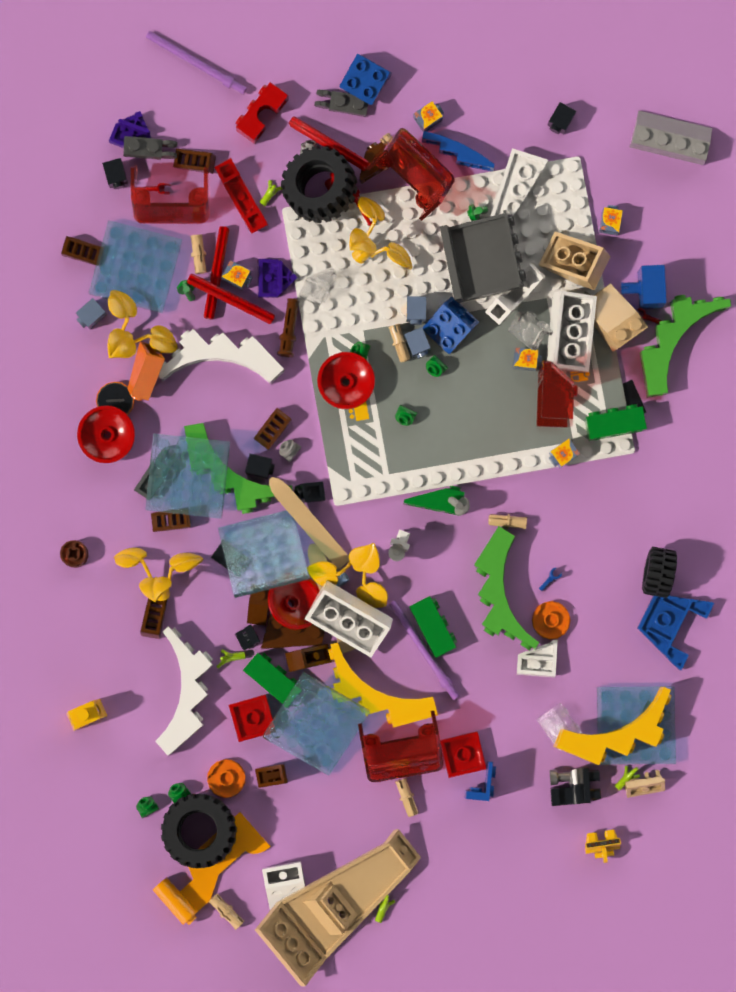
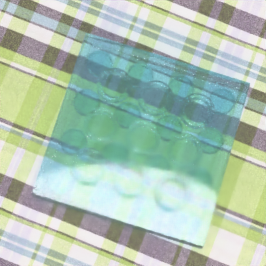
[89,220,182,314]
[145,433,230,519]
[218,510,310,598]
[263,672,370,775]
[597,686,676,765]

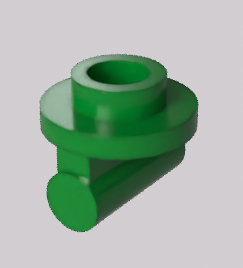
[467,204,488,221]
[177,280,195,301]
[350,342,371,359]
[426,355,448,377]
[395,405,417,426]
[168,783,191,803]
[136,797,159,819]

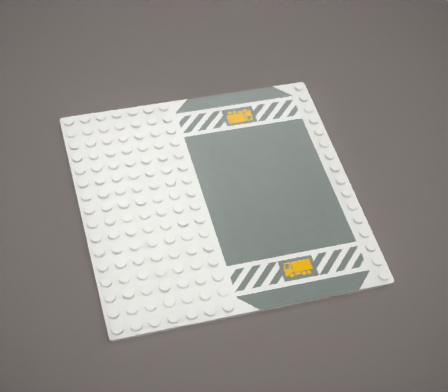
[282,157,635,506]

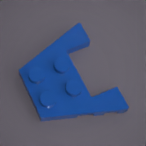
[637,596,714,671]

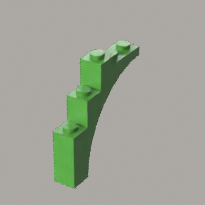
[640,295,731,398]
[184,423,293,514]
[474,526,539,651]

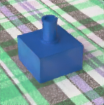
[621,265,666,309]

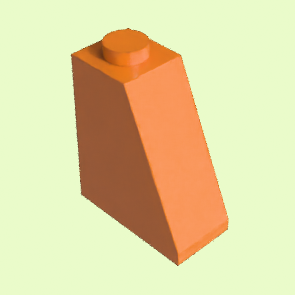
[128,341,165,401]

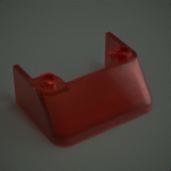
[367,128,455,221]
[131,166,210,224]
[536,360,578,428]
[358,710,443,782]

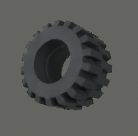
[642,546,677,598]

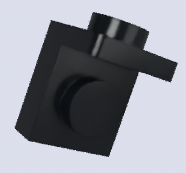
[294,481,326,503]
[235,625,260,650]

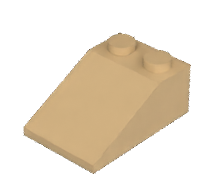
[539,232,611,290]
[593,283,648,352]

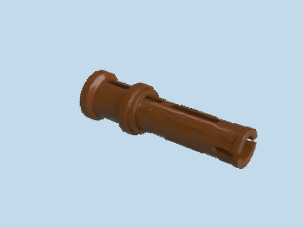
[277,298,300,358]

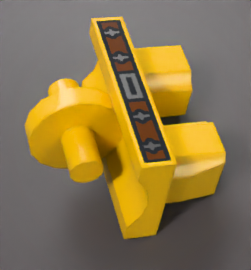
[585,829,621,863]

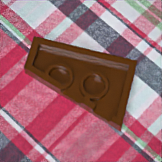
[261,612,325,649]

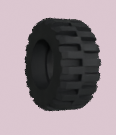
[281,146,357,223]
[161,793,237,868]

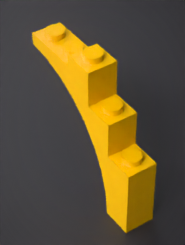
[328,642,438,728]
[553,687,672,765]

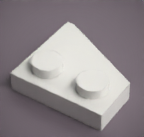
[516,640,558,678]

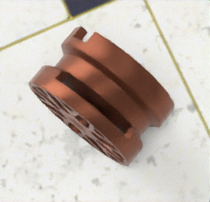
[60,540,89,568]

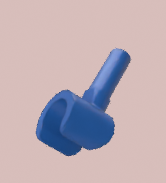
[539,568,562,591]

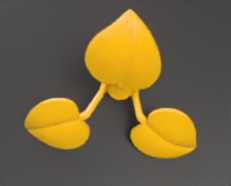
[349,196,413,270]
[108,290,178,358]
[307,543,388,608]
[114,547,203,602]

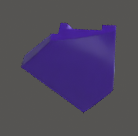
[109,111,151,148]
[258,259,298,298]

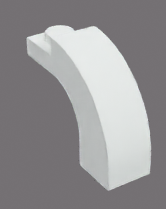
[486,263,545,325]

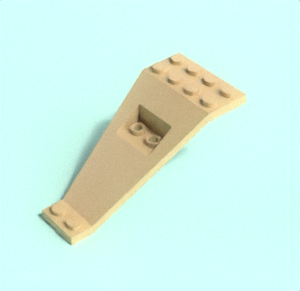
[255,829,421,986]

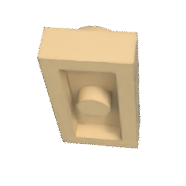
[625,770,665,798]

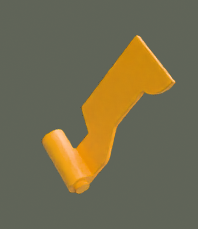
[153,812,271,925]

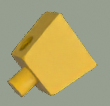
[66,699,107,731]

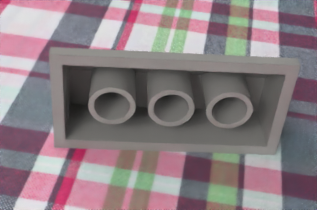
[630,111,712,165]

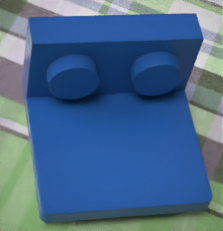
[339,53,392,105]
[423,297,480,354]
[464,761,496,801]

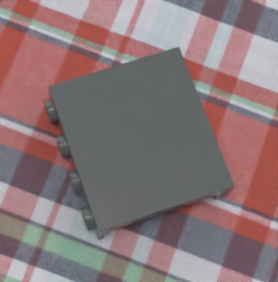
[440,210,526,303]

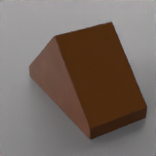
[255,763,288,788]

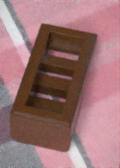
[173,148,216,174]
[61,236,104,266]
[253,408,292,450]
[151,508,191,532]
[140,598,168,639]

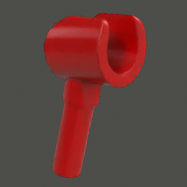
[143,183,171,195]
[637,308,662,324]

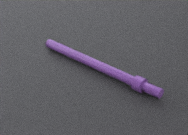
[146,31,247,94]
[389,601,459,700]

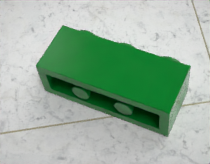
[584,404,647,441]
[409,596,458,658]
[243,652,302,708]

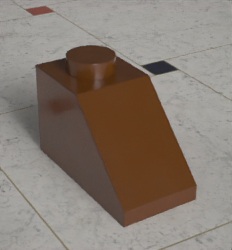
[359,142,394,184]
[247,584,270,626]
[285,644,332,672]

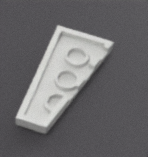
[490,148,548,217]

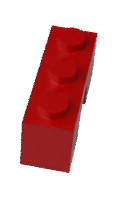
[235,82,289,144]

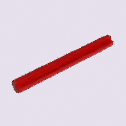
[289,116,369,171]
[204,226,230,320]
[187,274,275,324]

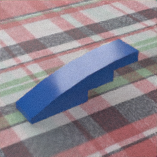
[422,131,495,171]

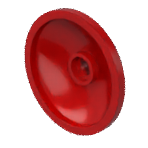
[317,352,375,409]
[77,406,135,463]
[268,572,320,630]

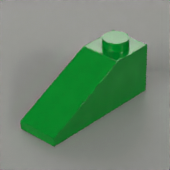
[403,486,465,516]

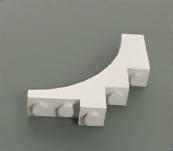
[158,329,284,384]
[155,627,213,756]

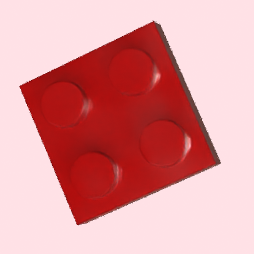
[229,694,276,742]
[440,731,486,778]

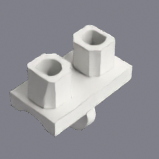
[388,529,410,561]

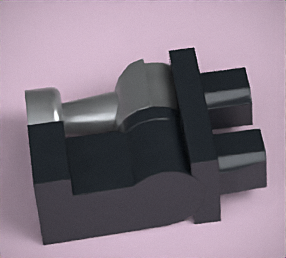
[550,768,601,806]

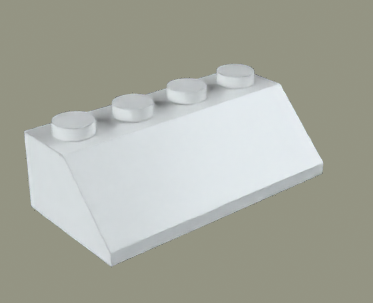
[545,291,597,372]
[305,580,393,657]

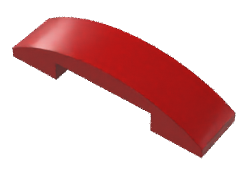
[214,158,268,234]

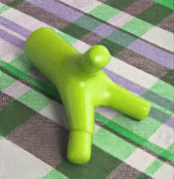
[259,180,283,206]
[217,649,245,669]
[614,766,640,791]
[375,895,395,923]

